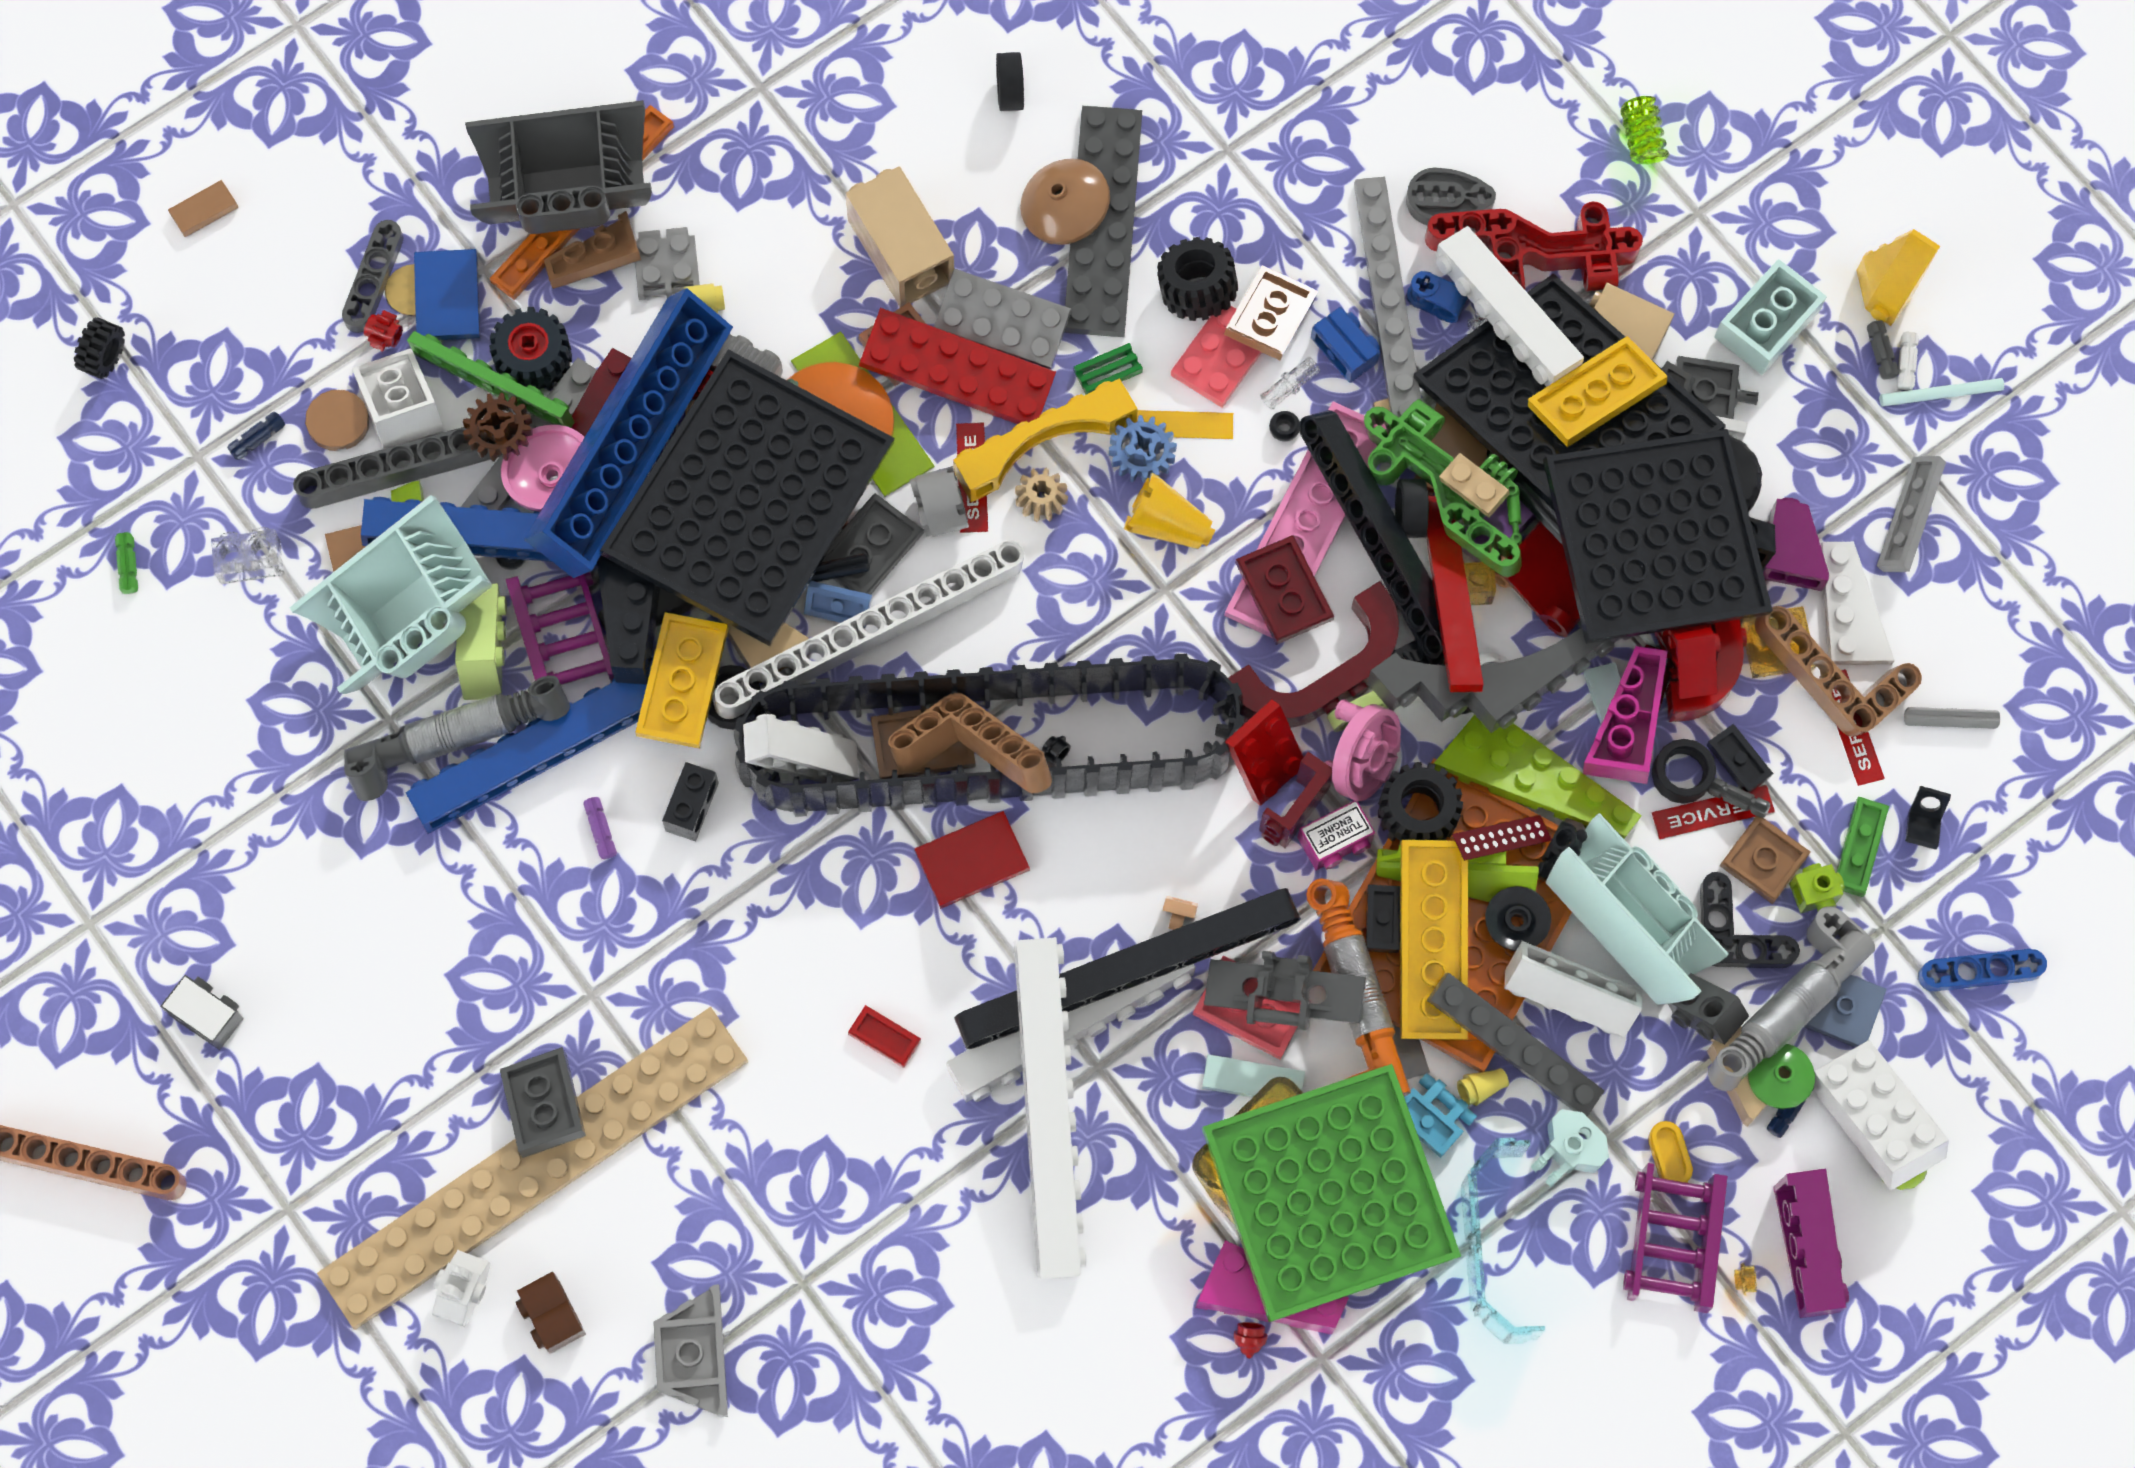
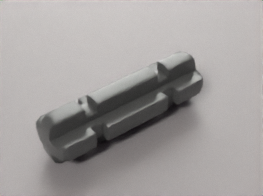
[1866,320,1899,380]
[1708,778,1771,818]

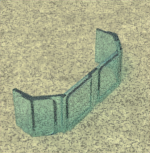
[1461,1138,1545,1345]

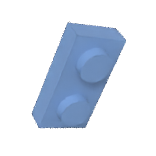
[804,581,872,628]

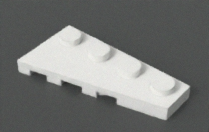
[1821,541,1895,665]

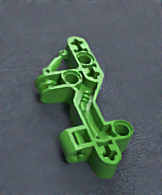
[1364,399,1522,577]

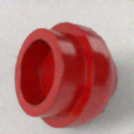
[1233,1322,1268,1359]

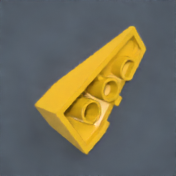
[1856,229,1940,326]

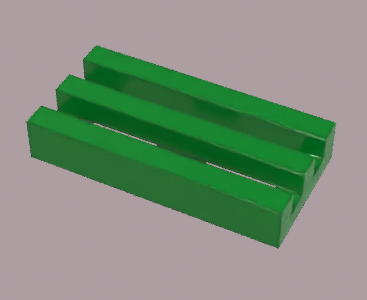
[1073,343,1143,395]

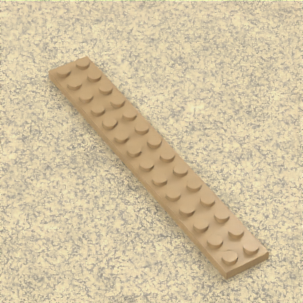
[317,1006,748,1330]

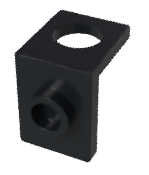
[1905,786,1951,850]

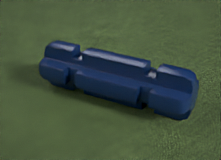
[227,412,285,460]
[1767,1088,1814,1138]

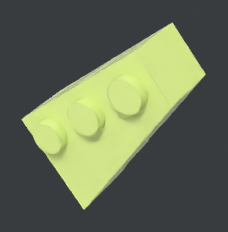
[455,583,507,700]

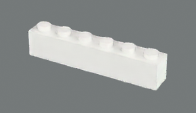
[1436,226,1584,387]

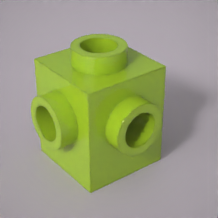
[1789,863,1845,914]

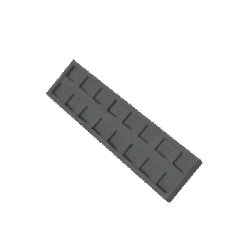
[1064,105,1143,338]

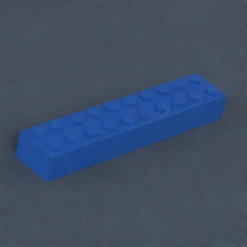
[524,288,733,578]

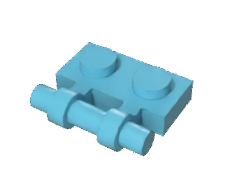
[1404,1073,1477,1158]

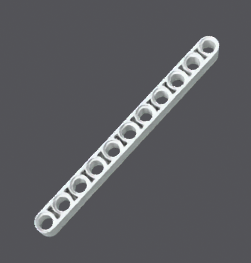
[715,540,1025,719]

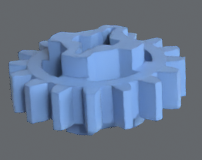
[1108,415,1177,484]

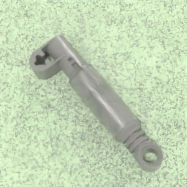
[1708,906,1875,1091]

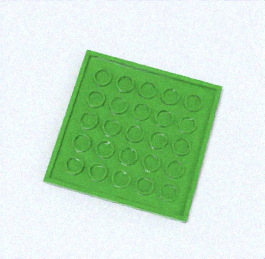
[1201,1064,1461,1323]

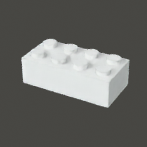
[1813,1040,1949,1191]

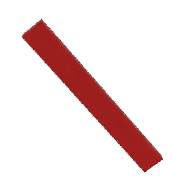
[1426,496,1484,692]

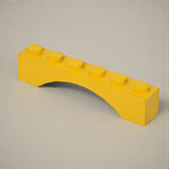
[953,378,1138,503]

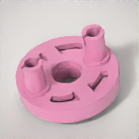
[1324,699,1401,801]

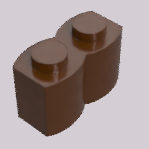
[515,1271,586,1354]

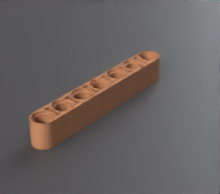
[0,1125,187,1200]

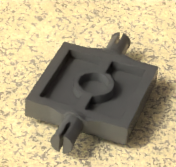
[1675,356,1759,419]

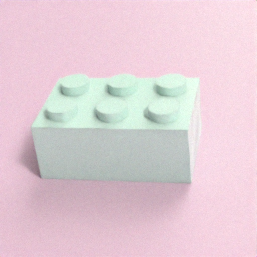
[1714,259,1827,375]

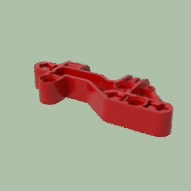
[1425,201,1643,292]

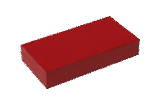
[848,1005,921,1068]

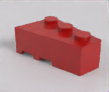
[1654,624,1721,699]

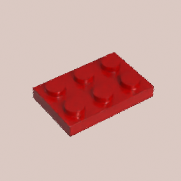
[1225,699,1303,806]

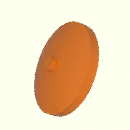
[787,362,894,437]

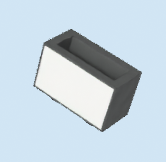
[160,975,244,1051]

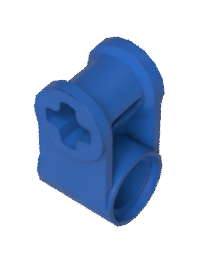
[1406,271,1468,323]

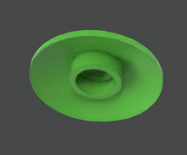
[1748,1044,1815,1109]

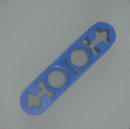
[1918,949,2047,992]

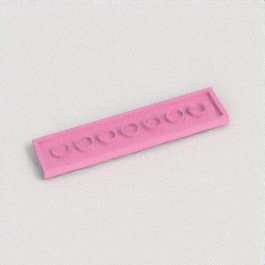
[1224,401,1386,638]

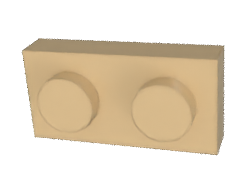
[1439,453,1510,518]

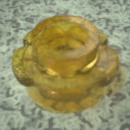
[1734,1262,1757,1296]

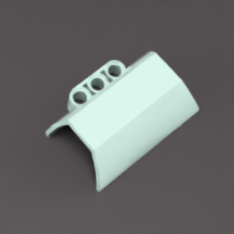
[289,495,492,694]
[1546,813,1729,1005]

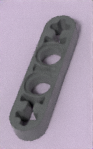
[342,220,404,333]

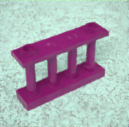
[505,572,614,685]
[1623,1163,1728,1313]

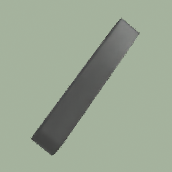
[293,425,501,509]

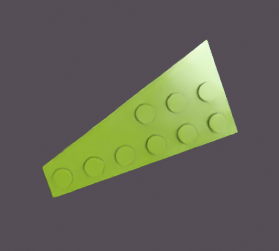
[1433,714,1642,839]

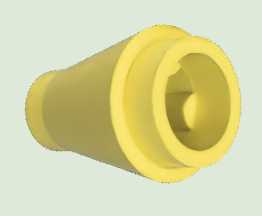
[1457,1068,1509,1106]

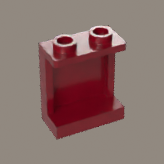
[1259,752,1332,849]

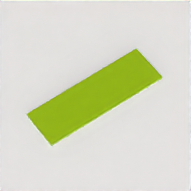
[791,331,935,497]

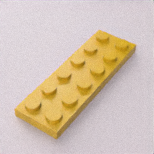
[1400,840,1468,1040]

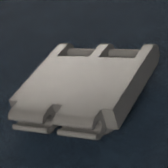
[635,227,700,301]

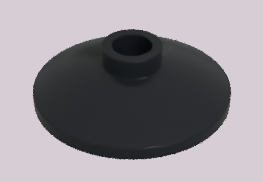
[1485,886,1551,951]

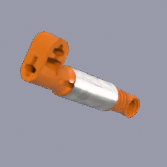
[1306,878,1411,1097]

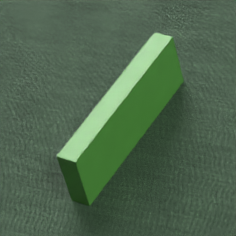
[1836,796,1889,897]

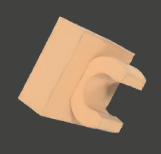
[1162,896,1198,930]

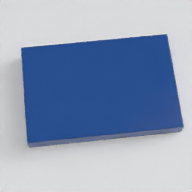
[414,249,480,340]

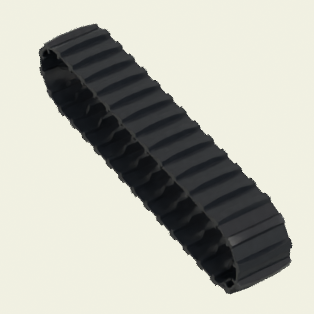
[733,653,1246,817]

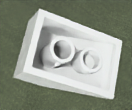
[352,348,444,449]

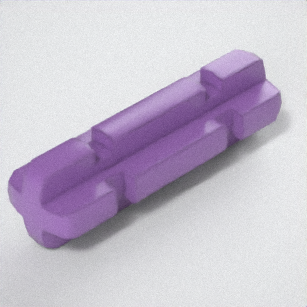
[583,796,617,860]

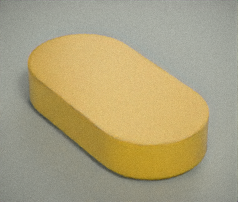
[1648,1121,1693,1183]

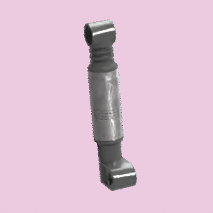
[344,676,570,801]

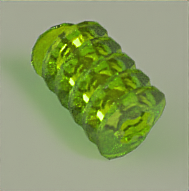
[1620,96,1670,164]

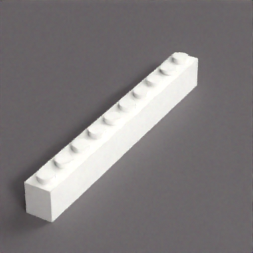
[1013,937,1086,1279]

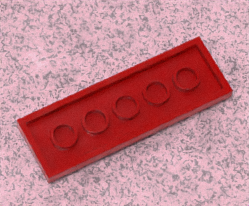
[859,307,1056,424]

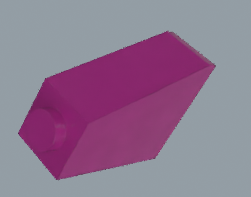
[1763,498,1829,591]

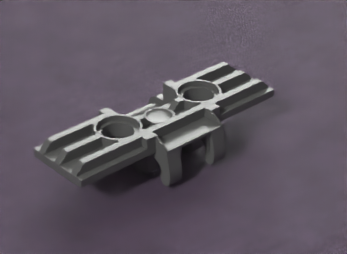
[1204,951,1366,1031]

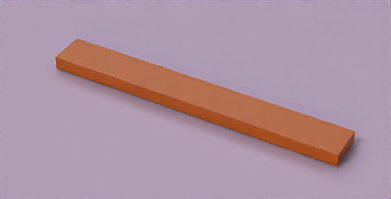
[490,105,674,300]

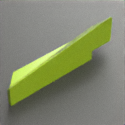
[1376,845,1539,902]

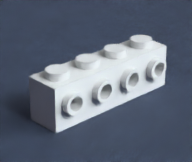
[743,714,859,783]
[1504,941,1642,1038]

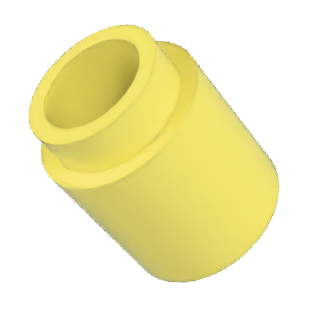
[684,283,725,314]

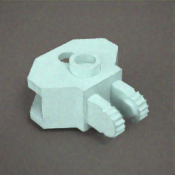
[1531,1109,1609,1188]

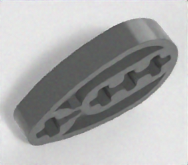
[1406,167,1496,225]

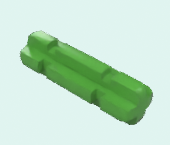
[115,532,138,594]

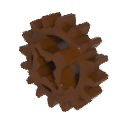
[463,393,533,462]

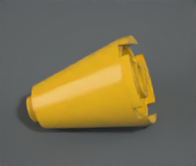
[1123,473,1215,549]

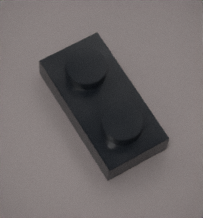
[1706,724,1774,793]
[1366,885,1401,953]

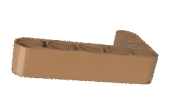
[1754,606,1922,737]
[888,693,1052,793]

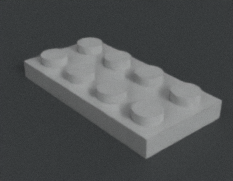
[934,268,1072,369]

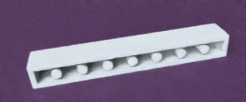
[946,964,1196,1103]

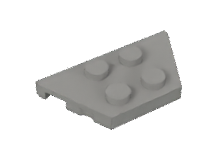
[653,1284,728,1417]

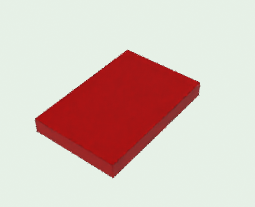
[914,811,1030,909]

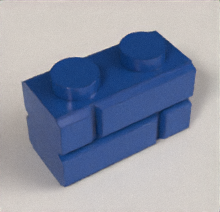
[1310,307,1380,383]

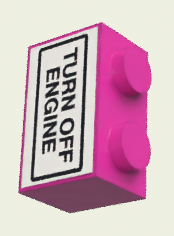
[1297,800,1375,870]

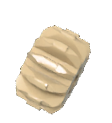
[1015,467,1068,523]

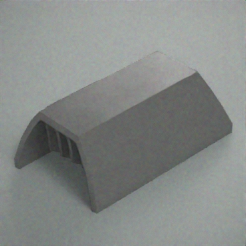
[465,100,652,234]

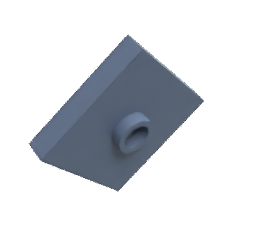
[1804,975,1887,1048]

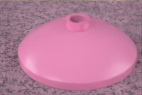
[501,425,584,512]

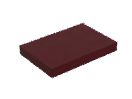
[1235,535,1335,645]

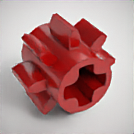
[364,310,403,352]

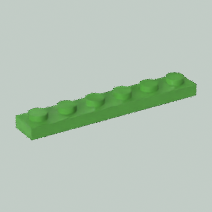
[407,331,575,428]

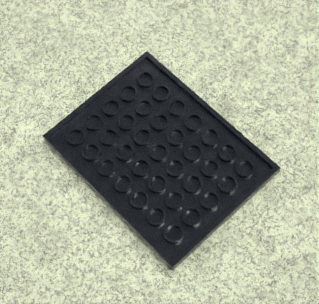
[1414,274,1726,511]
[600,349,895,646]

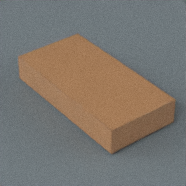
[168,179,239,237]

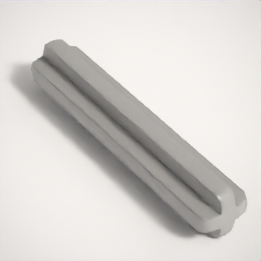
[1904,707,2001,729]

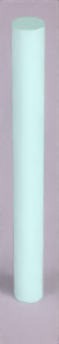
[1879,378,2004,407]

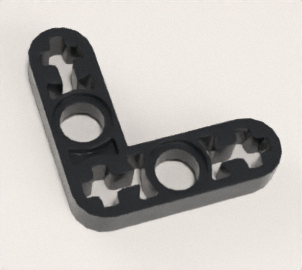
[1700,872,1800,968]

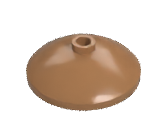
[1020,159,1110,245]

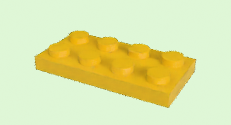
[1528,336,1668,447]
[635,612,729,749]

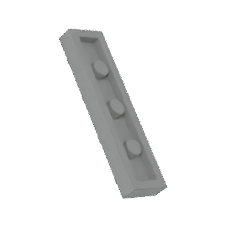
[1877,456,1946,572]

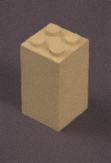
[845,166,954,307]

